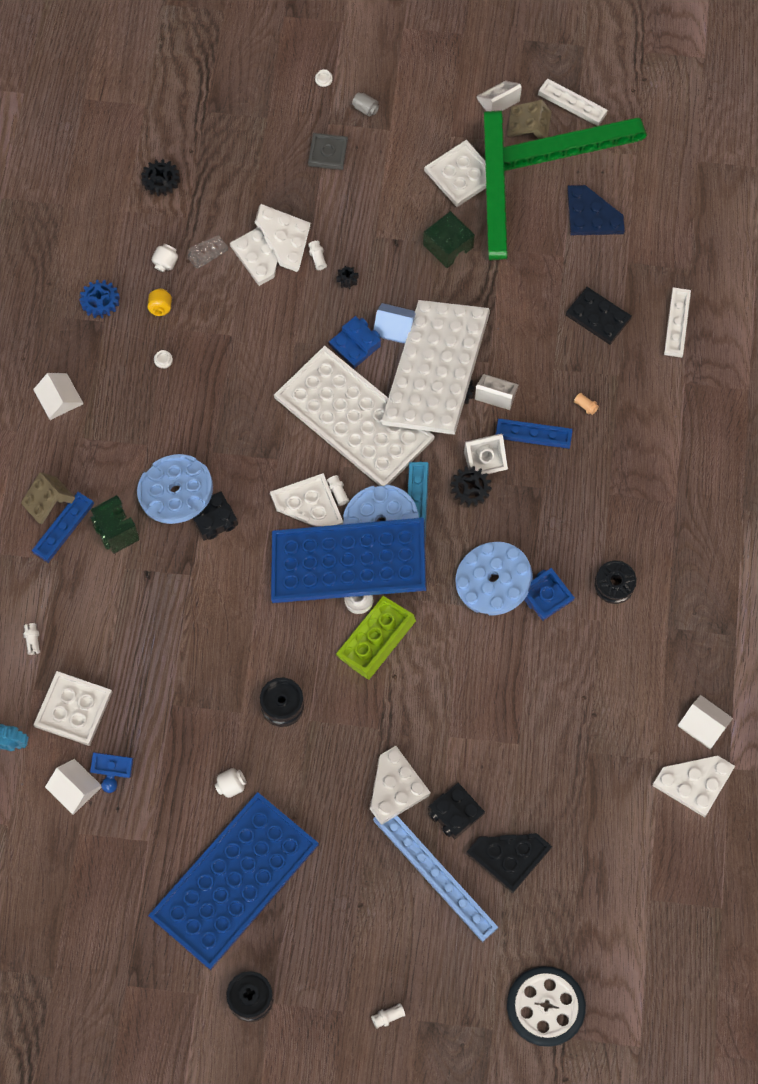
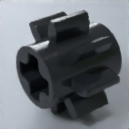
[336,266,359,289]

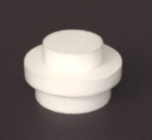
[315,70,333,87]
[154,350,173,368]

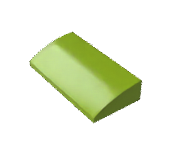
[336,596,416,680]

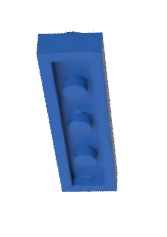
[496,418,572,449]
[32,492,94,563]

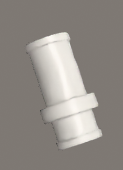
[308,241,327,270]
[327,475,349,506]
[23,623,40,655]
[371,1003,405,1029]

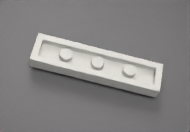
[538,78,608,126]
[664,288,691,358]

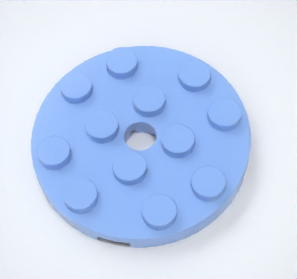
[137,454,213,524]
[343,485,419,524]
[455,542,533,615]

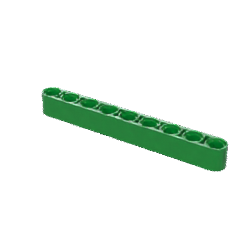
[484,110,508,260]
[504,118,647,171]

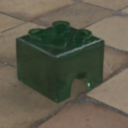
[423,211,475,268]
[90,495,140,554]

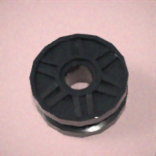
[594,560,637,604]

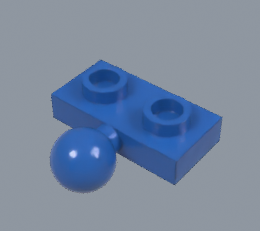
[90,752,134,793]

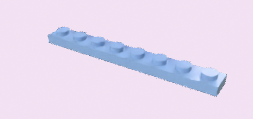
[373,816,498,942]

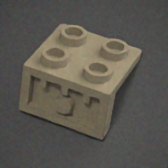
[507,100,552,139]
[21,472,75,524]

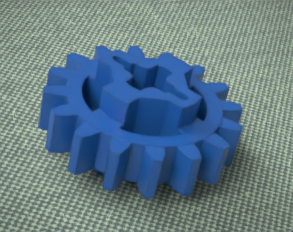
[79,280,120,318]

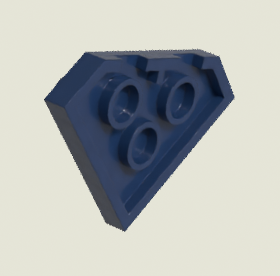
[567,185,625,235]

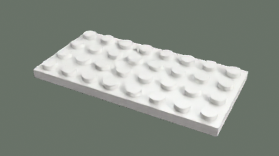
[381,300,490,435]
[274,346,435,486]

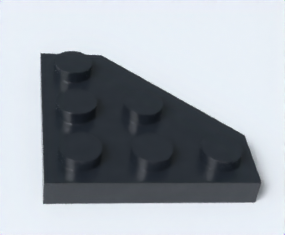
[466,833,552,894]

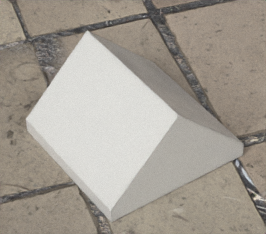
[476,81,522,111]
[33,373,83,420]
[475,374,519,410]
[464,434,508,477]
[678,695,733,749]
[45,759,102,815]

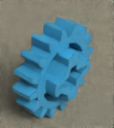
[0,724,29,751]

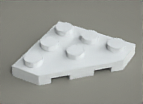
[255,204,311,272]
[230,227,278,286]
[270,473,343,527]
[370,746,431,825]
[652,756,735,817]

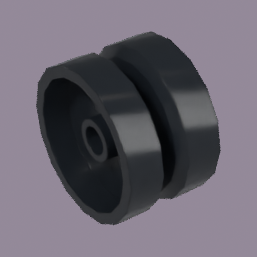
[260,677,304,727]
[226,971,274,1022]

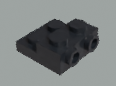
[192,491,238,541]
[428,782,485,840]

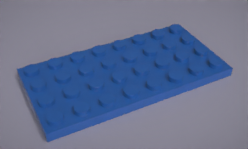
[271,518,426,603]
[148,792,319,971]

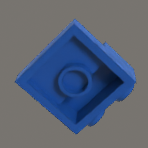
[329,316,381,369]
[524,568,575,621]

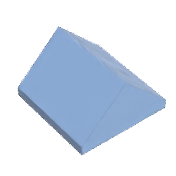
[373,303,416,344]

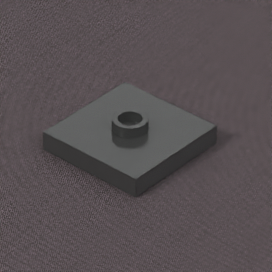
[308,133,348,170]

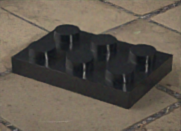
[566,287,632,345]

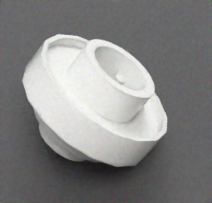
[344,595,373,614]

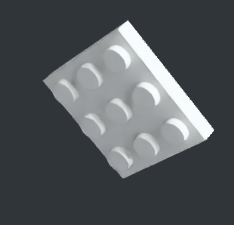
[424,140,486,207]
[34,671,112,746]

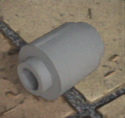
[352,92,379,117]

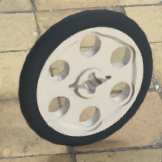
[507,966,586,1047]

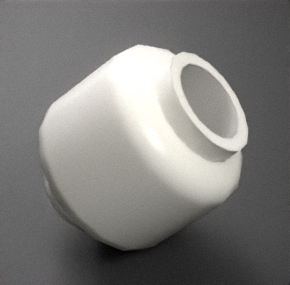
[152,244,178,272]
[215,768,246,798]

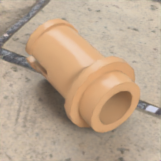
[574,393,599,415]

